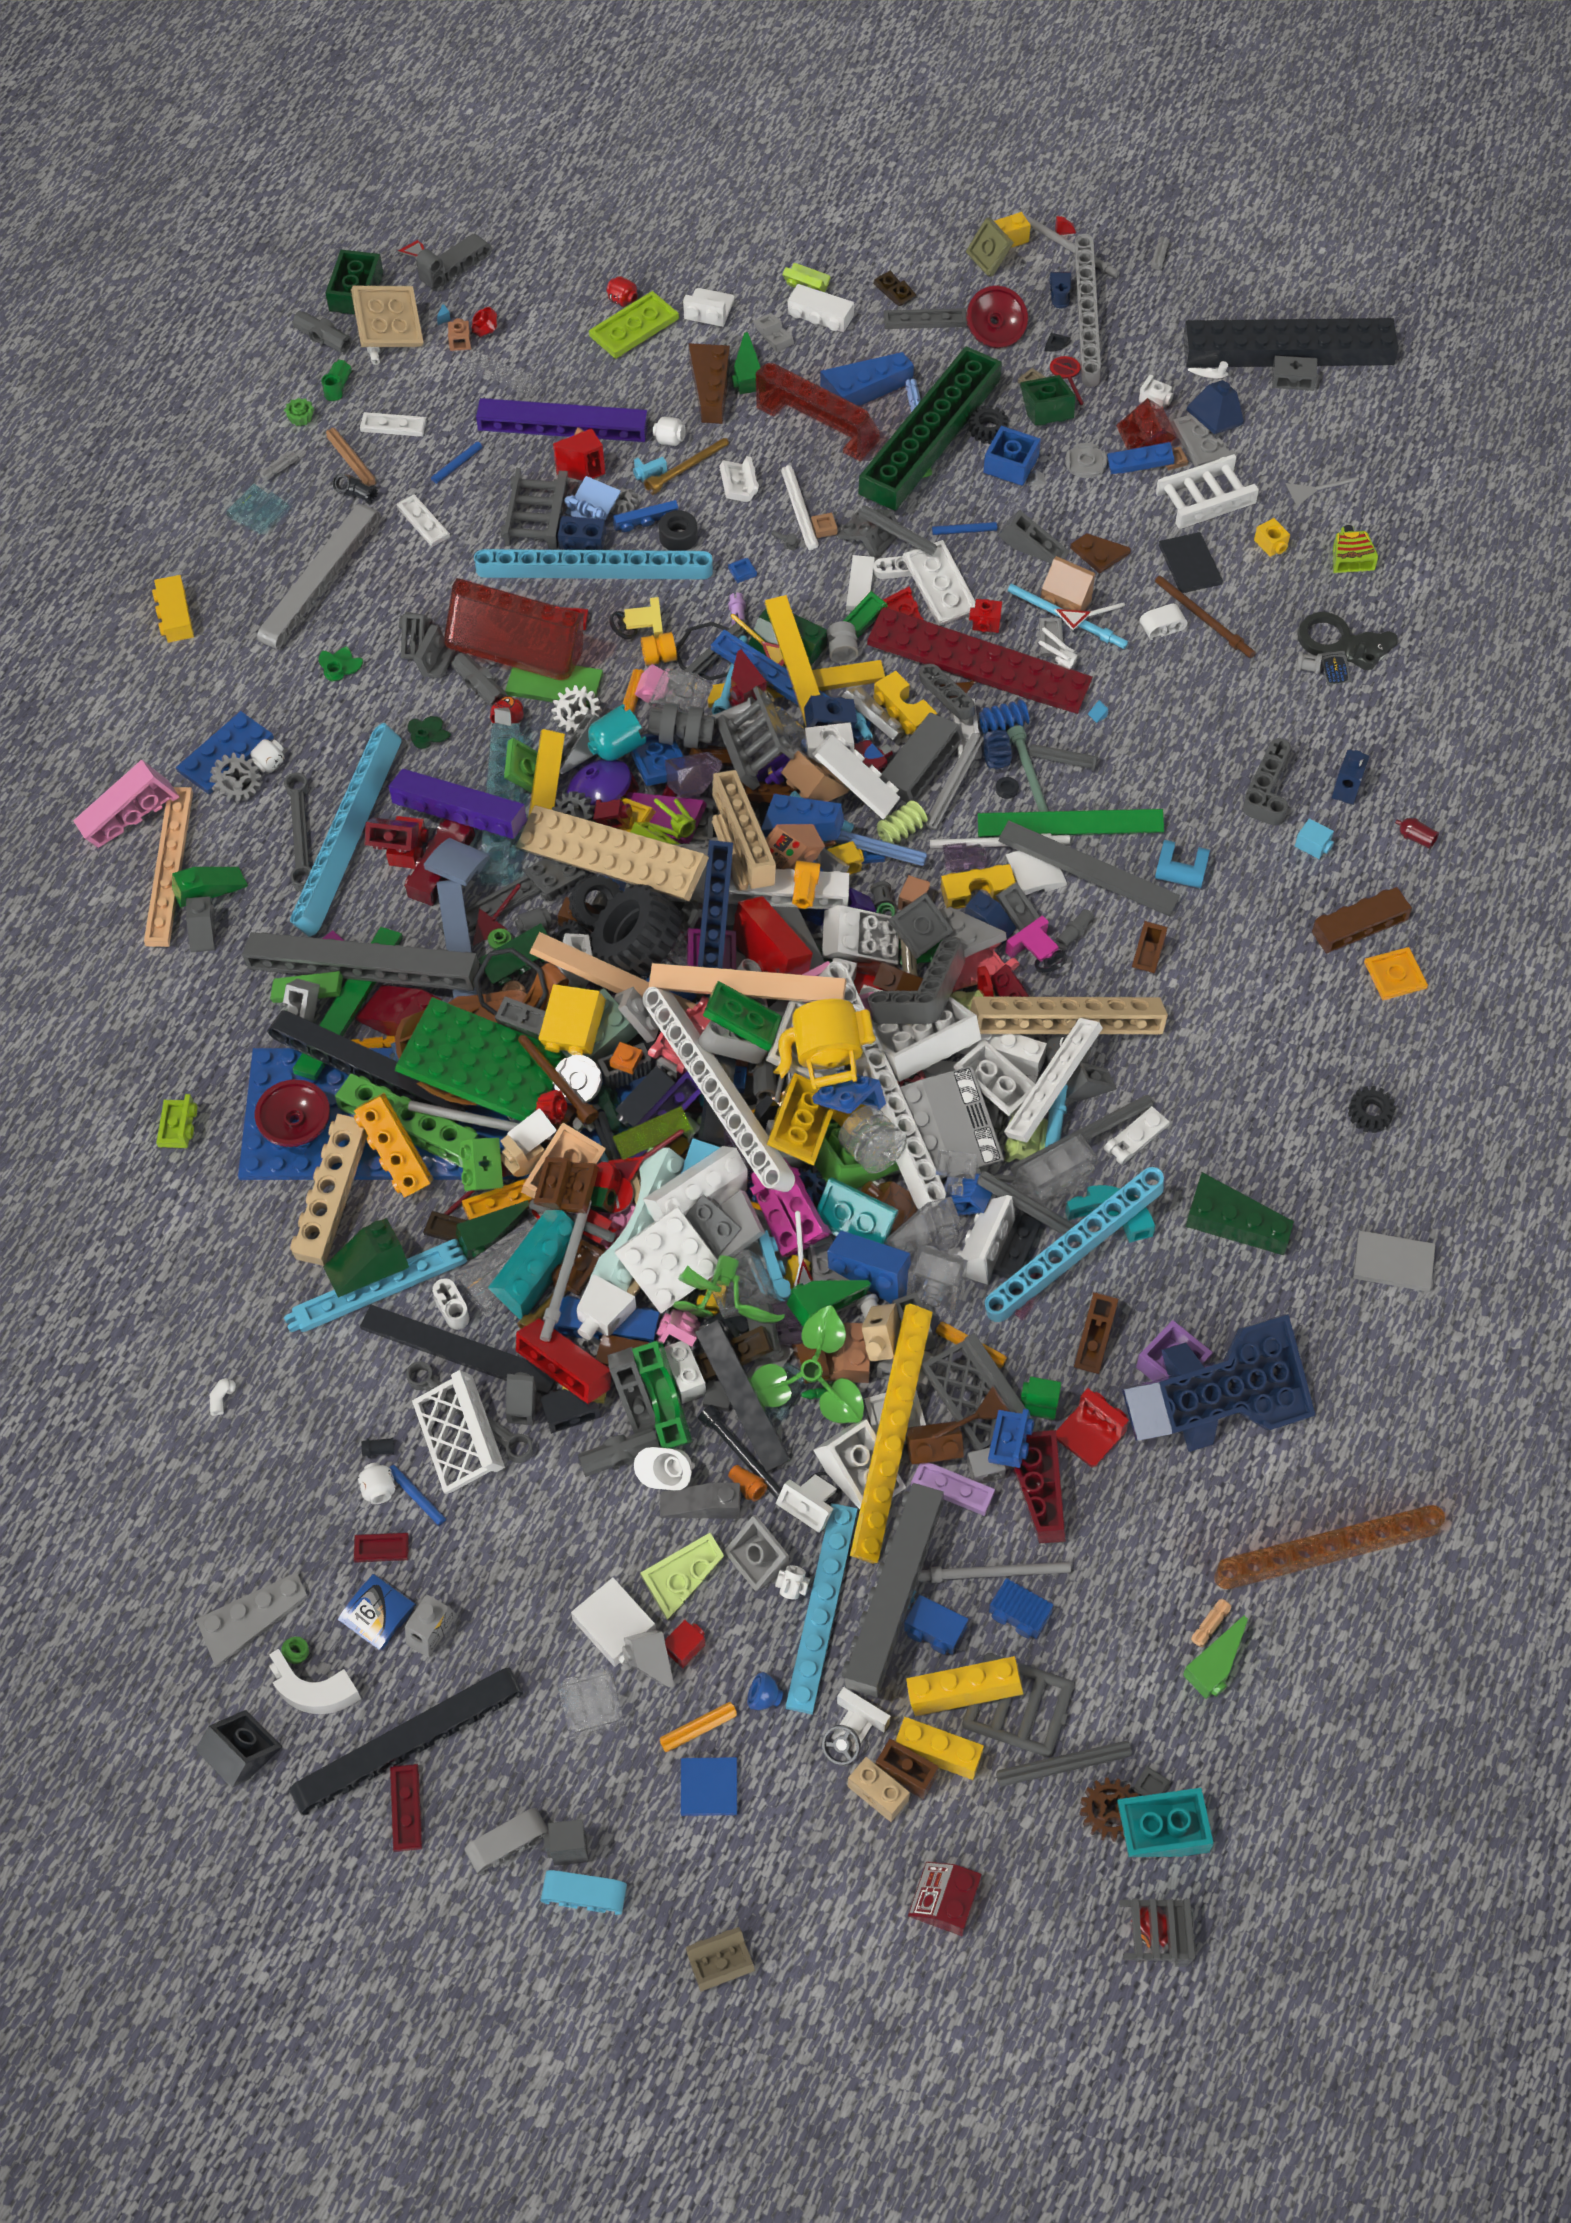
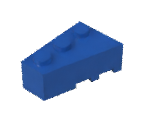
[827,1230,911,1304]

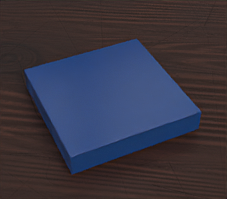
[681,1757,737,1816]

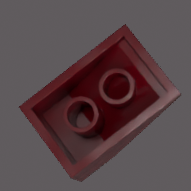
[355,985,442,1036]

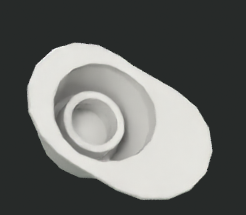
[634,1447,695,1490]

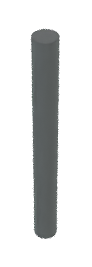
[529,1199,616,1242]

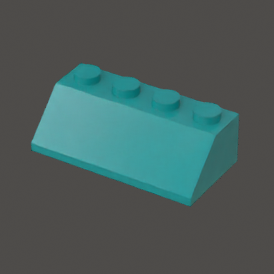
[488,1210,575,1319]

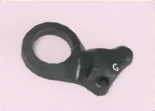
[1298,612,1398,670]

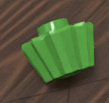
[284,398,314,427]

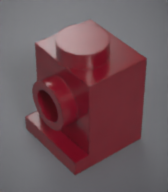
[594,799,632,829]

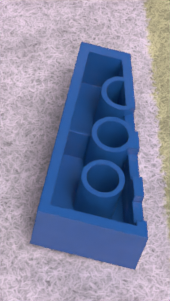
[820,352,914,414]

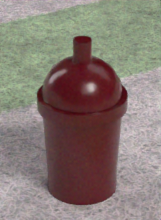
[1395,818,1439,849]

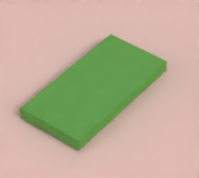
[505,656,603,709]

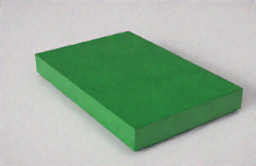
[703,981,782,1052]

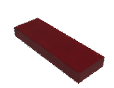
[390,1764,422,1852]

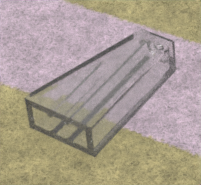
[454,1221,533,1318]

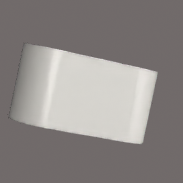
[1140,603,1187,640]
[433,1279,469,1330]

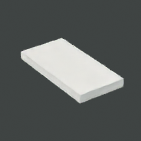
[903,540,975,626]

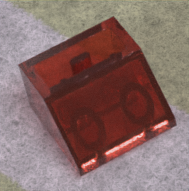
[1116,398,1177,450]

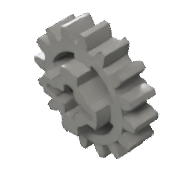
[210,753,261,804]

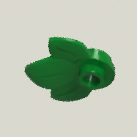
[318,646,363,681]

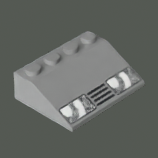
[900,1066,1004,1182]

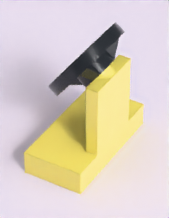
[609,597,663,639]

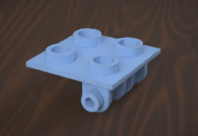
[565,476,621,520]

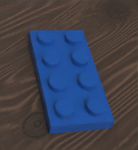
[176,711,274,794]

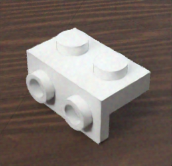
[720,456,759,502]

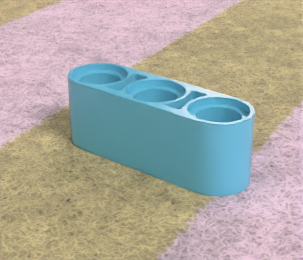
[540,1870,627,1915]

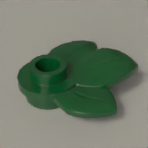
[407,716,451,749]

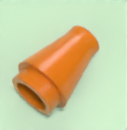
[728,1465,767,1502]

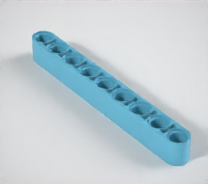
[985,1167,1164,1322]

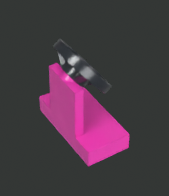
[1005,915,1067,973]

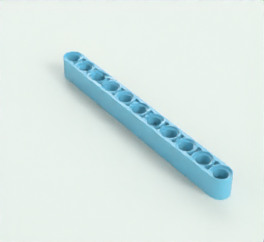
[474,549,713,579]
[290,723,402,937]

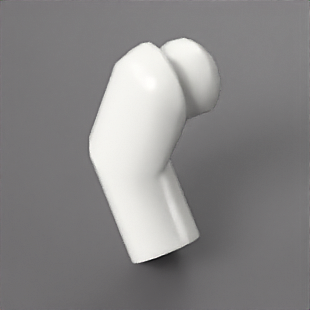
[210,1378,236,1416]

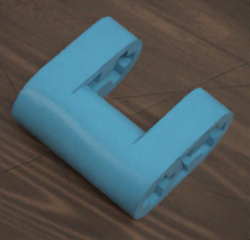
[1155,840,1210,888]

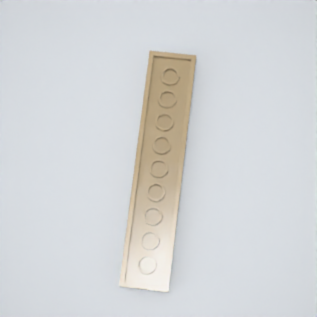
[516,805,709,901]

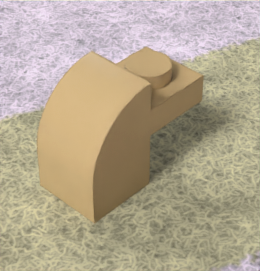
[501,1135,545,1177]

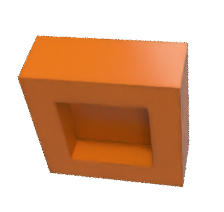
[609,1042,643,1075]

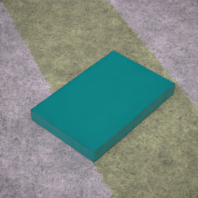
[816,1177,899,1245]

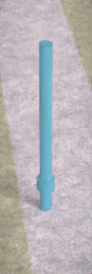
[1007,583,1128,649]

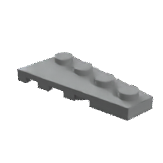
[196,1572,308,1668]

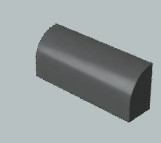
[879,712,964,803]

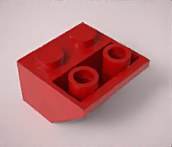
[553,428,605,481]

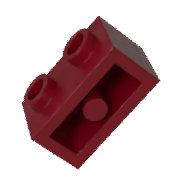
[365,817,419,853]

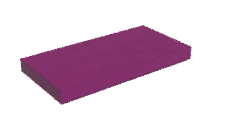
[626,792,707,844]

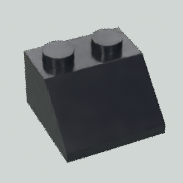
[196,1710,283,1788]

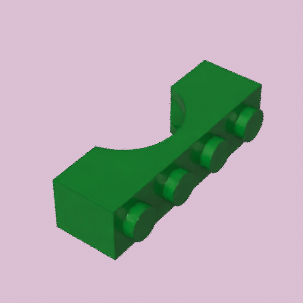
[632,1341,693,1449]

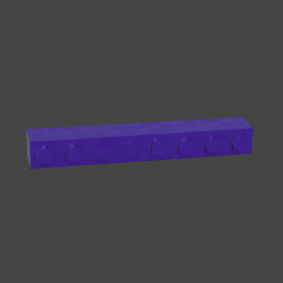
[476,398,648,442]

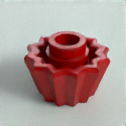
[536,1090,567,1124]

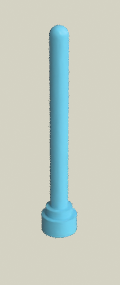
[712,635,748,715]

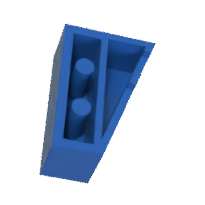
[761,794,844,841]

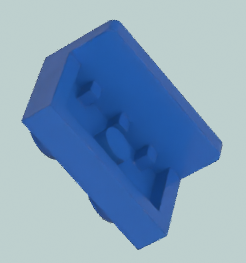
[988,1409,1034,1468]

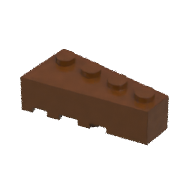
[688,343,730,424]

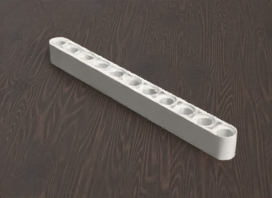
[819,961,946,1212]
[643,987,795,1192]

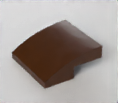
[533,1157,599,1214]

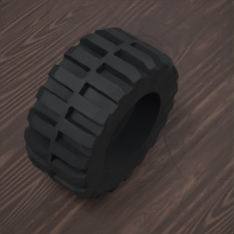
[590,884,681,978]

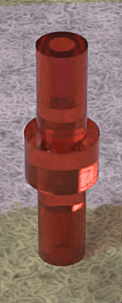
[852,961,881,976]

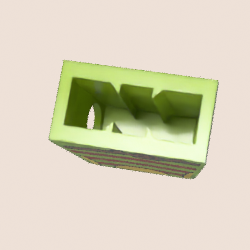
[1333,525,1378,573]

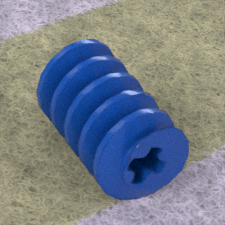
[979,700,1029,735]

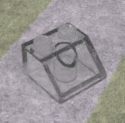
[648,669,713,712]
[708,1249,778,1319]

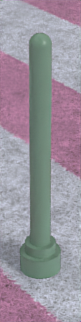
[1007,725,1049,812]

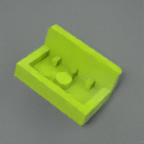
[782,263,831,292]
[156,1094,198,1148]

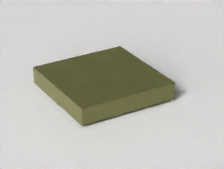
[966,217,1014,277]

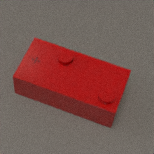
[733,896,813,975]

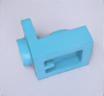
[633,457,667,483]

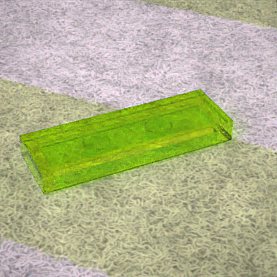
[612,1106,692,1160]

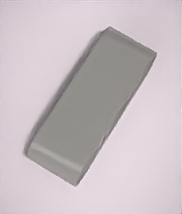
[464,1808,549,1875]

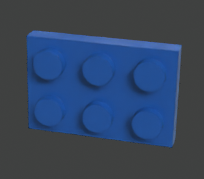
[630,734,691,786]

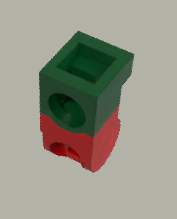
[590,1162,622,1213]

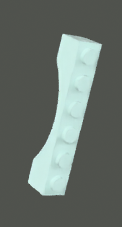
[589,1148,685,1292]

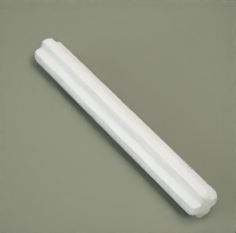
[781,465,819,550]

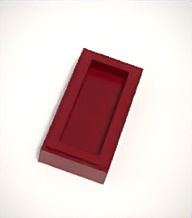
[354,1533,409,1563]

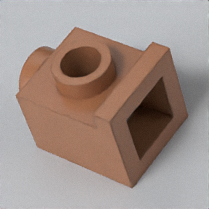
[448,318,471,351]

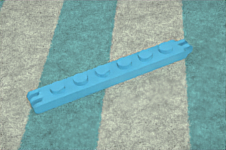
[284,1239,467,1332]

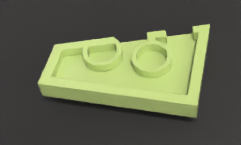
[640,1533,724,1621]

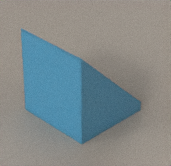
[437,304,451,325]
[1088,700,1108,723]

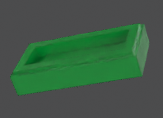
[843,591,888,638]

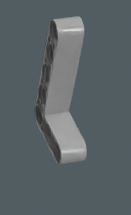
[698,959,768,1063]

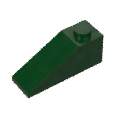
[456,1200,529,1260]

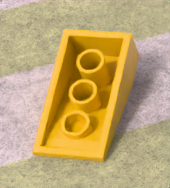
[766,1073,834,1165]

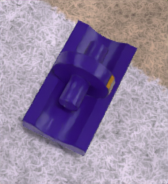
[757,752,791,785]

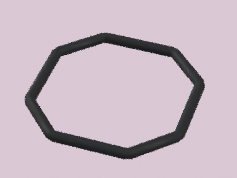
[676,622,730,680]
[474,948,548,1016]

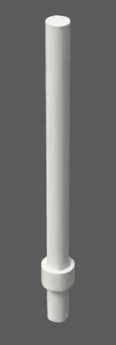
[930,833,1070,849]

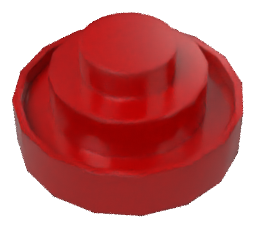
[471,307,497,337]

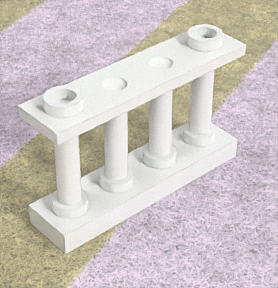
[1156,454,1259,529]

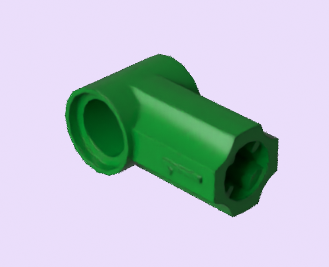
[321,359,352,401]

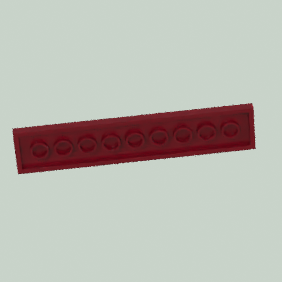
[867,607,1093,714]

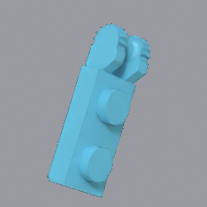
[758,1230,791,1303]

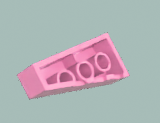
[73,760,180,848]

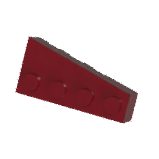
[1013,1430,1066,1544]

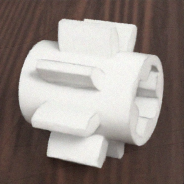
[775,1565,810,1599]

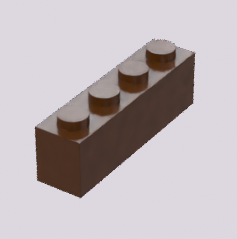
[1312,887,1412,954]

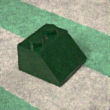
[1020,375,1075,426]

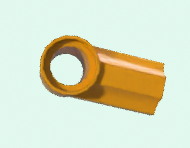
[792,860,820,909]

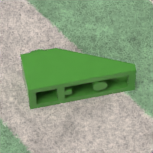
[1183,1615,1248,1699]

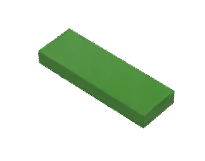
[270,971,343,1003]

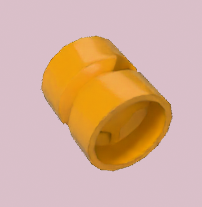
[641,632,677,666]

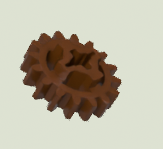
[1079,1777,1138,1842]

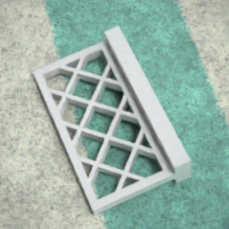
[412,1370,505,1494]

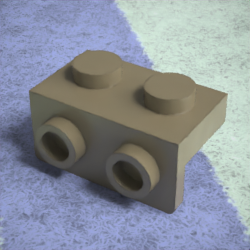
[686,1927,755,1992]

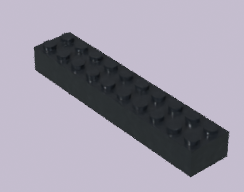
[1183,318,1399,368]

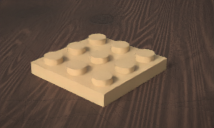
[351,286,423,347]

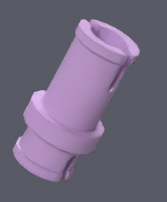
[728,592,746,626]

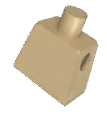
[862,1303,901,1361]

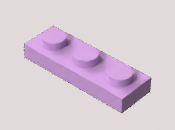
[911,1462,995,1516]

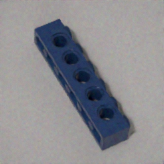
[697,840,733,969]

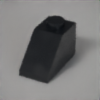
[540,1389,601,1434]

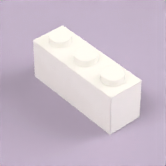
[788,284,854,332]

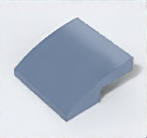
[424,838,490,886]

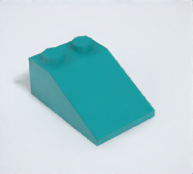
[1117,1788,1214,1857]

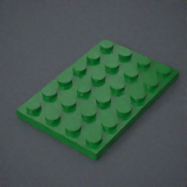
[395,997,567,1122]

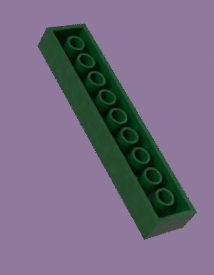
[858,346,1002,511]

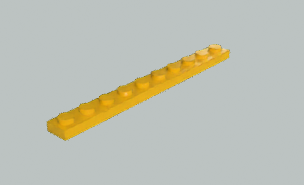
[850,1303,933,1564]

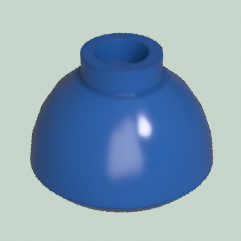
[747,1672,783,1710]

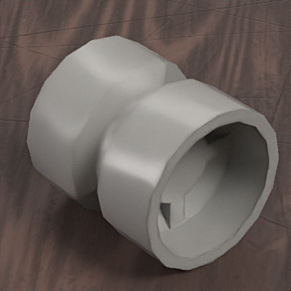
[827,621,859,663]

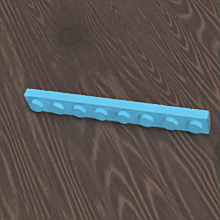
[786,1503,858,1715]

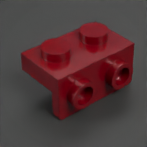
[990,964,1030,997]

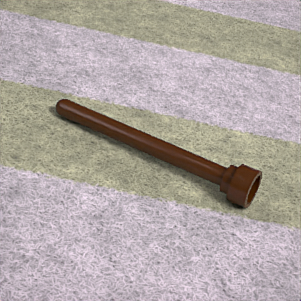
[518,1035,599,1126]

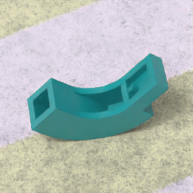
[1065,1185,1155,1243]

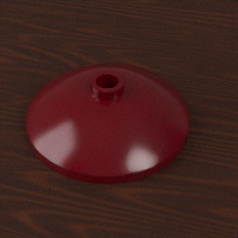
[966,285,1028,348]
[255,1079,330,1147]

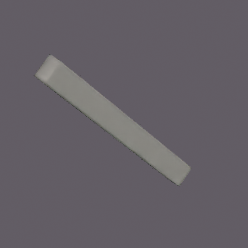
[1075,234,1101,387]
[257,503,381,650]

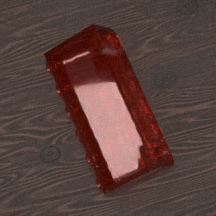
[756,363,880,462]
[444,578,584,680]

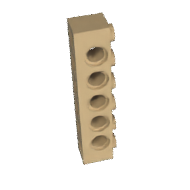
[712,770,776,889]
[290,1114,368,1266]

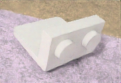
[683,288,734,327]

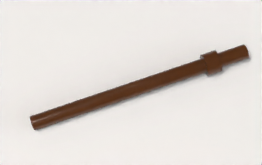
[1155,575,1256,659]

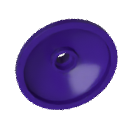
[567,759,631,812]

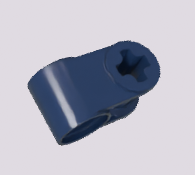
[1050,272,1071,309]

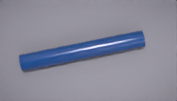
[431,441,482,484]
[932,522,997,535]
[389,1465,446,1526]

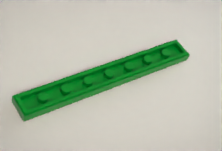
[977,809,1164,837]
[293,927,403,1081]

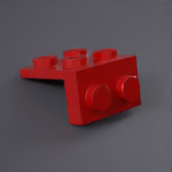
[1056,1388,1129,1467]

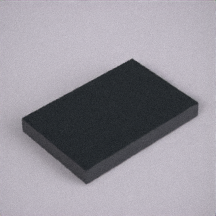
[1159,532,1223,593]

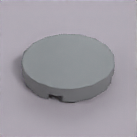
[1065,443,1108,478]

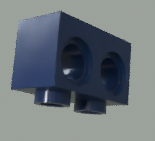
[558,516,606,550]

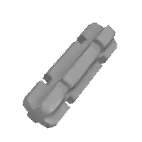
[1151,236,1169,270]
[259,451,298,481]

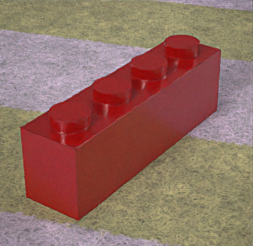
[516,1318,611,1404]

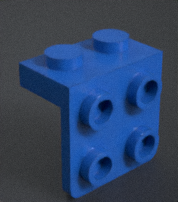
[812,1069,886,1113]

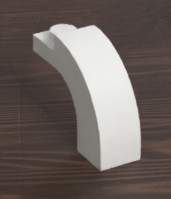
[269,1649,361,1714]

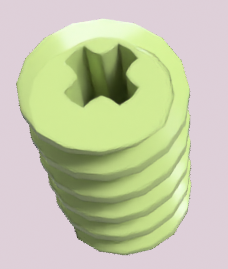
[877,801,928,844]

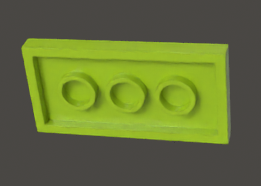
[589,291,679,359]

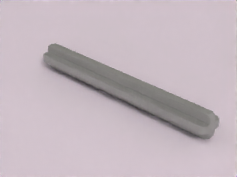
[925,733,984,830]

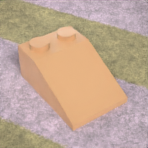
[521,1123,606,1213]

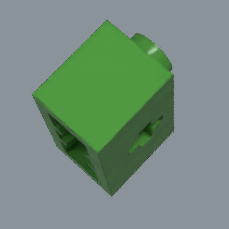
[459,1138,503,1191]

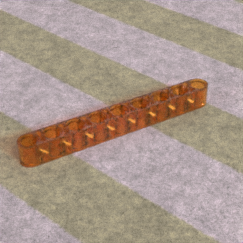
[1214,1505,1445,1590]

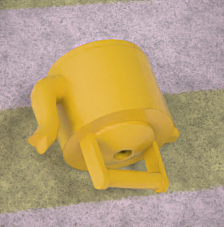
[773,999,876,1090]

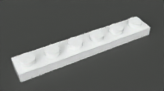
[1004,1018,1103,1143]

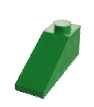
[731,332,764,395]
[172,867,248,907]
[786,1280,871,1327]

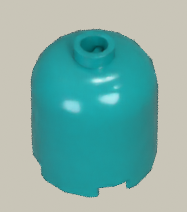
[587,704,646,761]

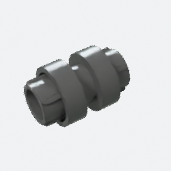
[648,702,716,749]

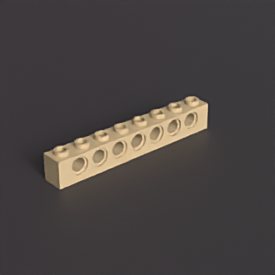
[970,997,1168,1034]

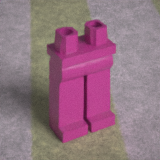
[750,1157,832,1258]

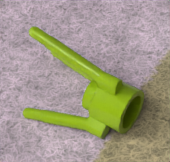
[648,798,696,839]

